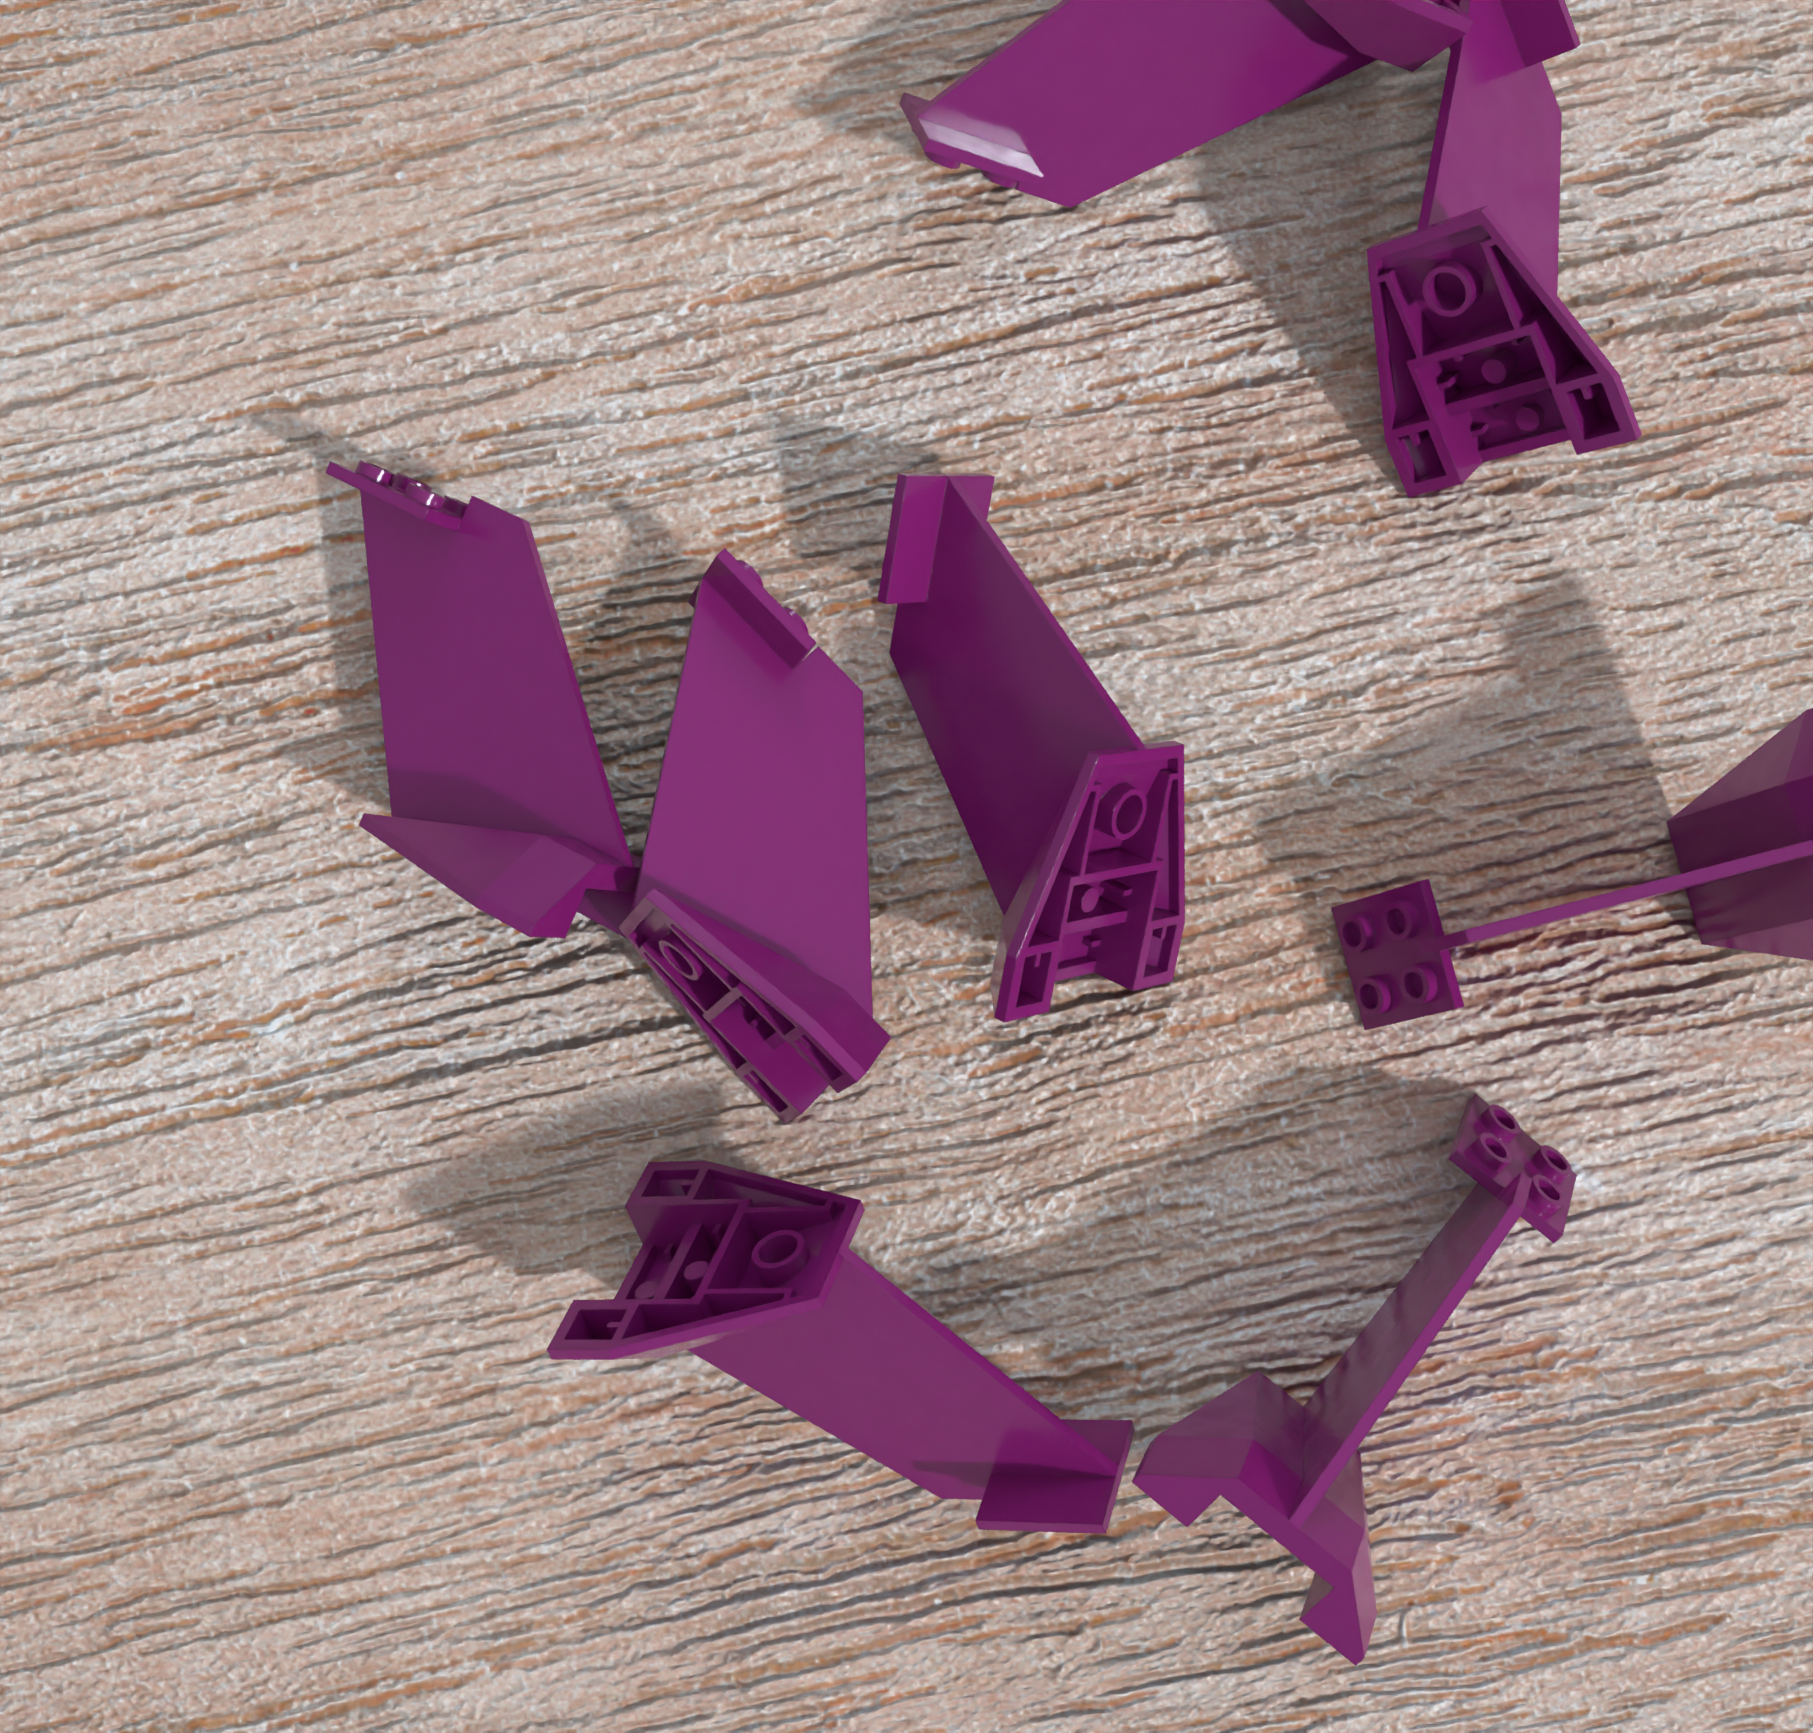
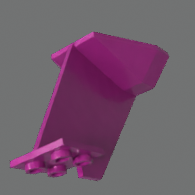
[899,0,1474,208]
[1366,0,1642,497]
[325,459,641,939]
[877,473,1185,1023]
[618,548,891,1124]
[1331,708,1813,1030]
[1132,1094,1577,1666]
[547,1160,1135,1534]

